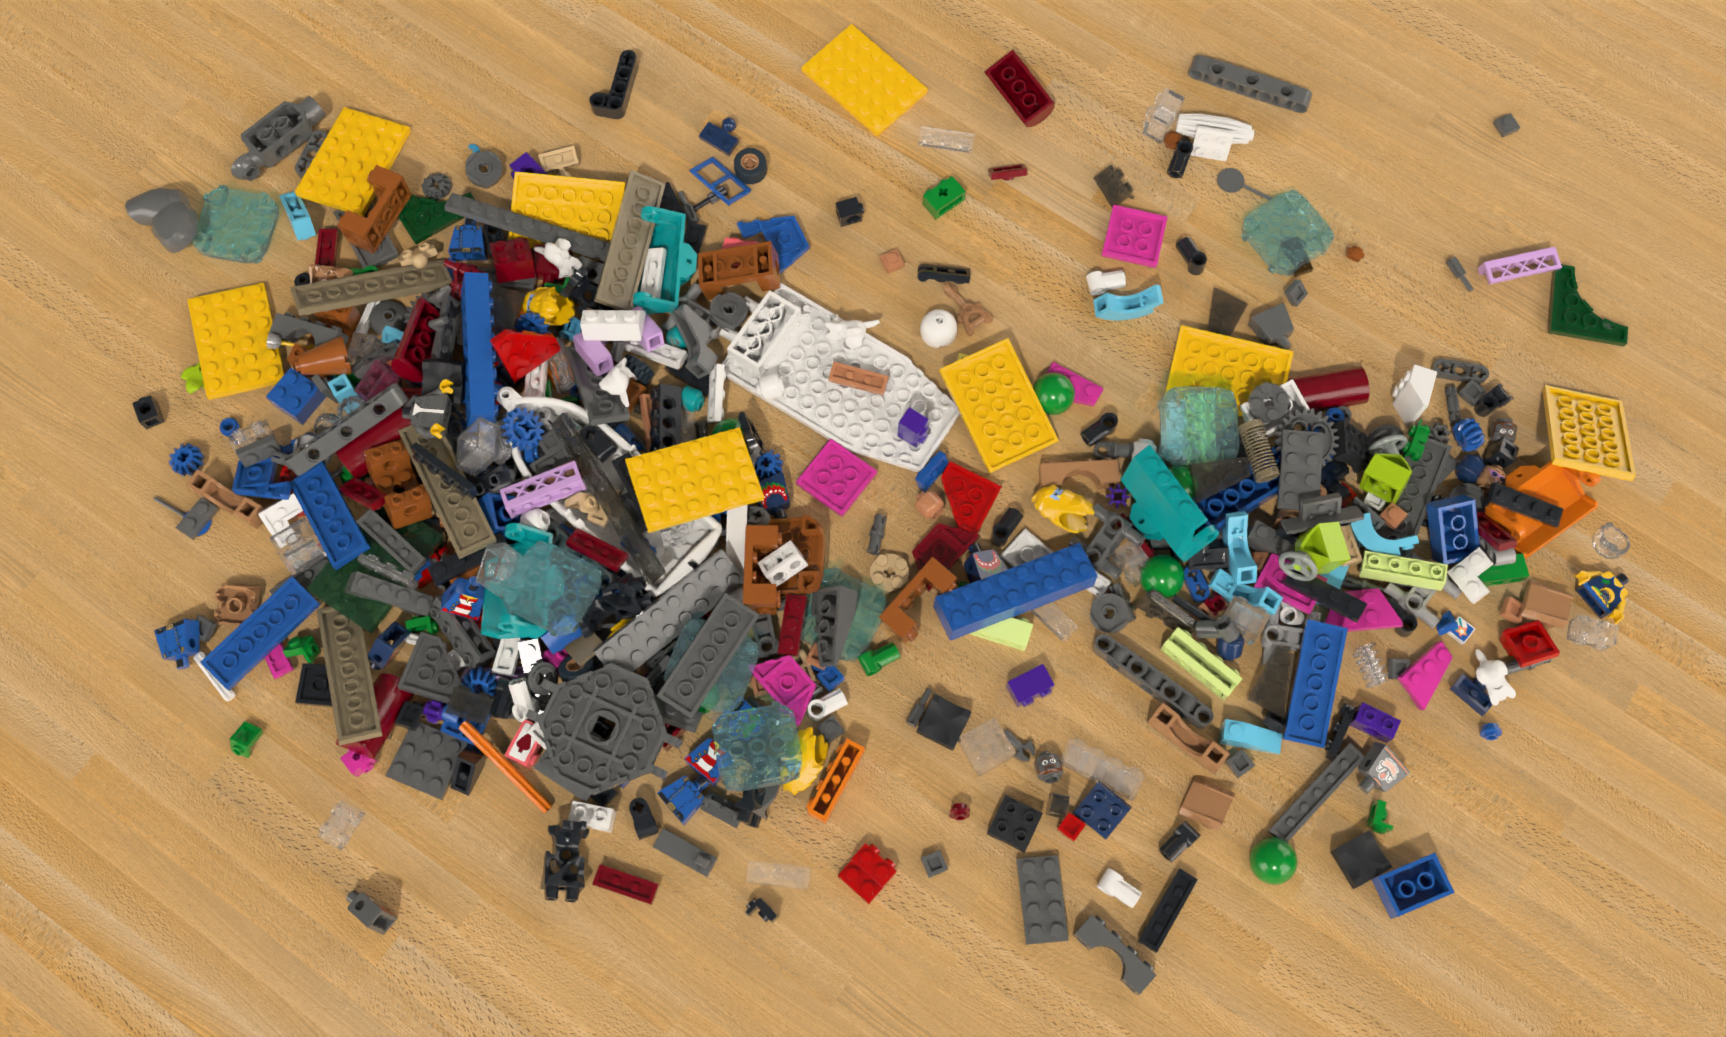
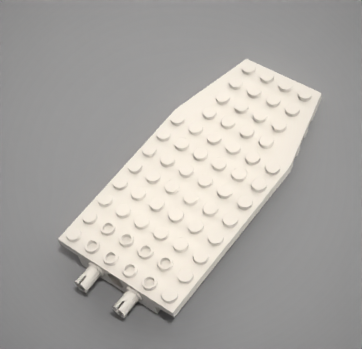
[719,283,960,473]

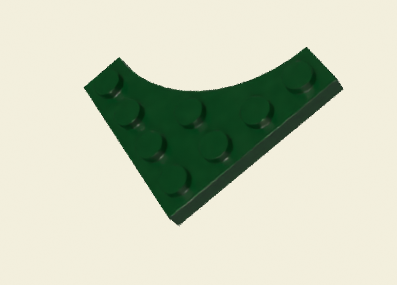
[398,192,475,245]
[1548,264,1628,347]

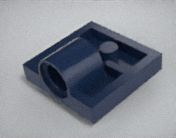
[1073,781,1132,839]

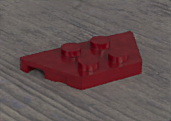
[912,523,980,592]

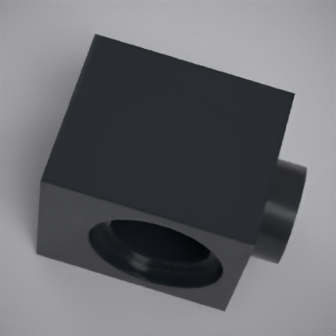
[835,197,864,227]
[132,396,165,429]
[1484,437,1519,469]

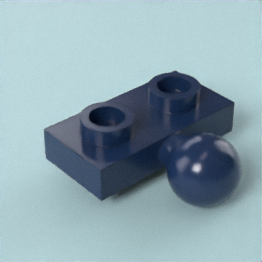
[699,117,739,156]
[1450,674,1492,716]

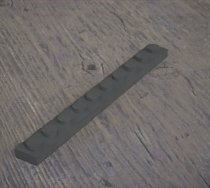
[445,193,610,262]

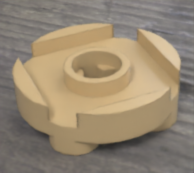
[870,554,909,594]

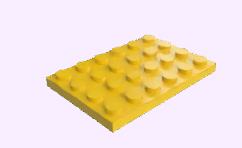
[801,24,928,137]
[295,107,411,217]
[508,172,626,254]
[187,283,285,400]
[1163,325,1294,417]
[939,338,1059,474]
[1542,385,1636,481]
[625,427,764,533]

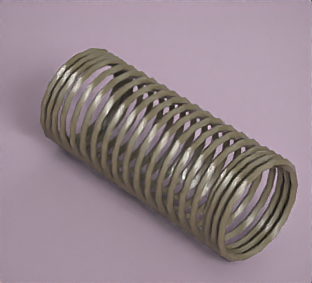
[1237,419,1280,483]

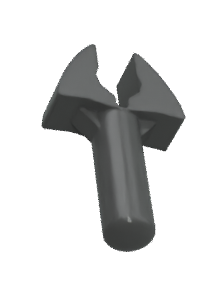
[1002,729,1035,762]

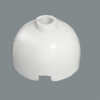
[920,309,957,348]

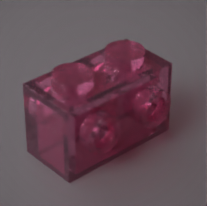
[354,359,400,406]

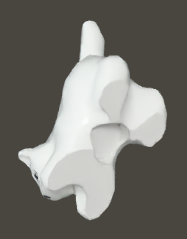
[534,238,582,278]
[825,314,880,349]
[599,357,635,407]
[1475,649,1516,705]

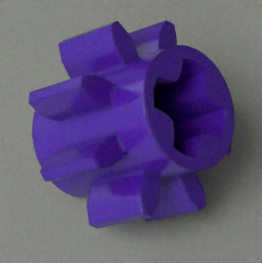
[1105,484,1130,509]
[423,700,446,724]

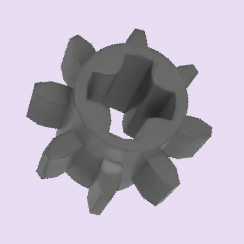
[1428,422,1451,444]

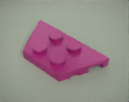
[1325,588,1403,632]
[747,655,816,727]

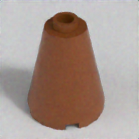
[294,336,352,375]

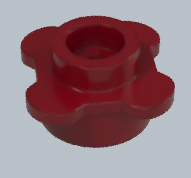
[1204,592,1226,616]
[949,803,970,821]

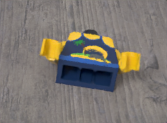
[1573,570,1629,625]

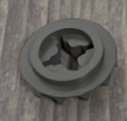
[421,172,451,200]
[526,662,558,695]

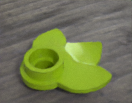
[181,362,205,394]

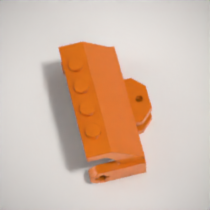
[1485,461,1601,559]

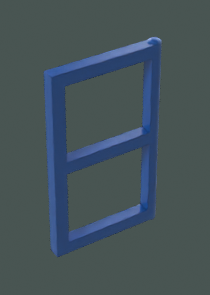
[689,157,751,206]

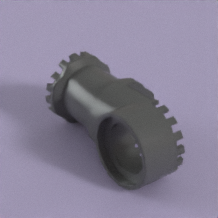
[1093,441,1134,460]

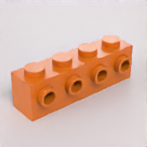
[806,738,865,824]

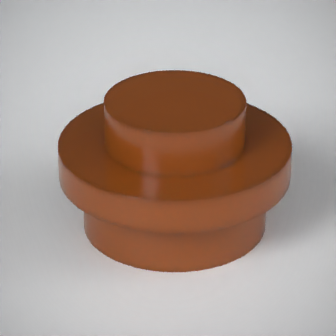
[1164,131,1183,149]
[1346,246,1365,262]

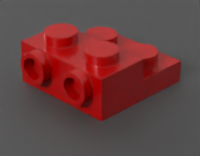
[1499,620,1560,668]
[838,843,897,905]

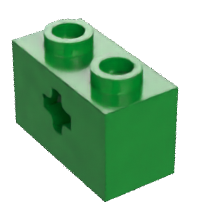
[922,176,966,220]

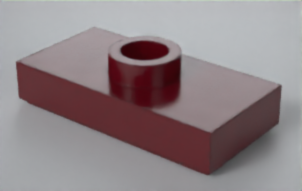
[988,164,1028,181]

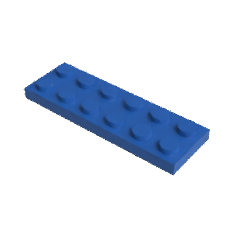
[289,461,371,570]
[200,577,321,691]
[1282,619,1348,748]

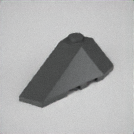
[811,585,858,668]

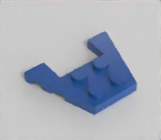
[737,216,810,274]
[232,439,297,500]

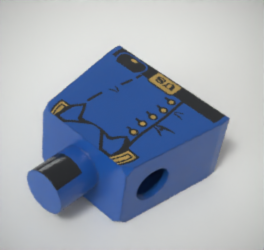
[448,218,488,261]
[154,619,200,670]
[657,775,709,825]

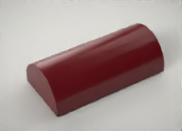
[984,50,1055,127]
[391,297,440,382]
[1287,366,1370,412]
[336,406,412,479]
[336,673,414,759]

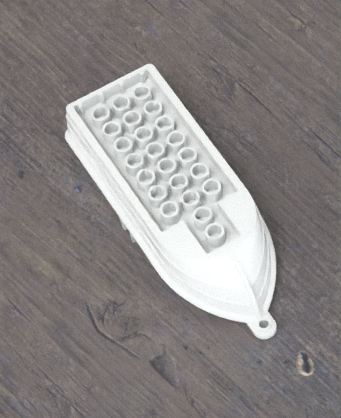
[497,387,722,598]

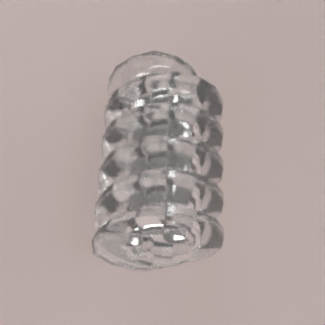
[1353,643,1390,688]

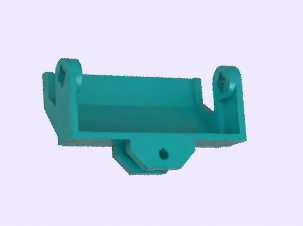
[633,206,697,314]
[1120,444,1219,562]
[481,523,565,639]

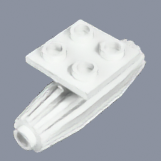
[1175,114,1255,161]

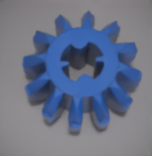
[1452,418,1485,452]
[169,443,204,477]
[754,449,783,481]
[462,666,498,702]

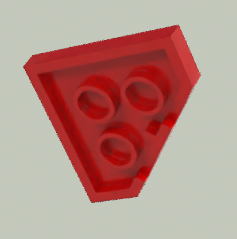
[490,329,562,382]
[941,461,1002,533]

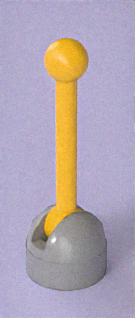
[267,333,315,350]

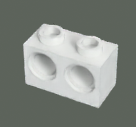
[758,540,808,587]
[568,801,617,833]

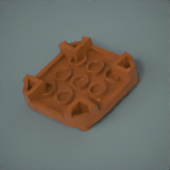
[754,514,825,596]

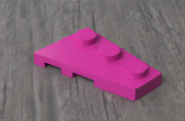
[1046,362,1104,407]
[1397,641,1453,710]

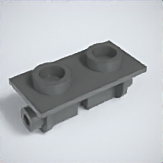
[701,791,740,828]

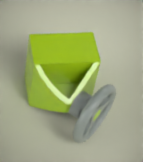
[1359,435,1412,505]
[1278,521,1351,581]

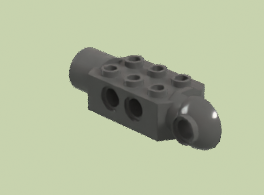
[231,95,326,181]

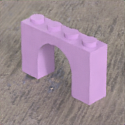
[573,306,664,377]

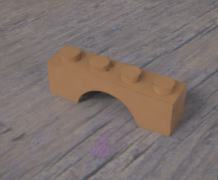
[1038,458,1120,489]
[186,469,264,530]
[1147,703,1230,774]

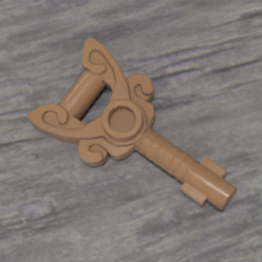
[943,282,993,336]

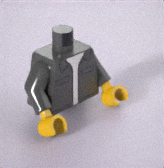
[402,379,453,440]

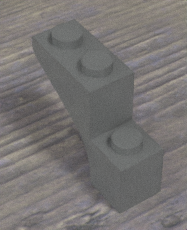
[672,304,718,379]

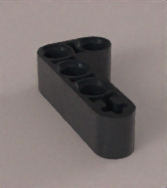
[589,50,638,119]

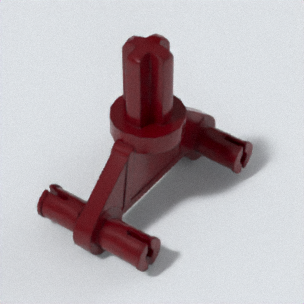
[443,259,487,301]

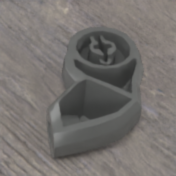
[125,188,198,253]

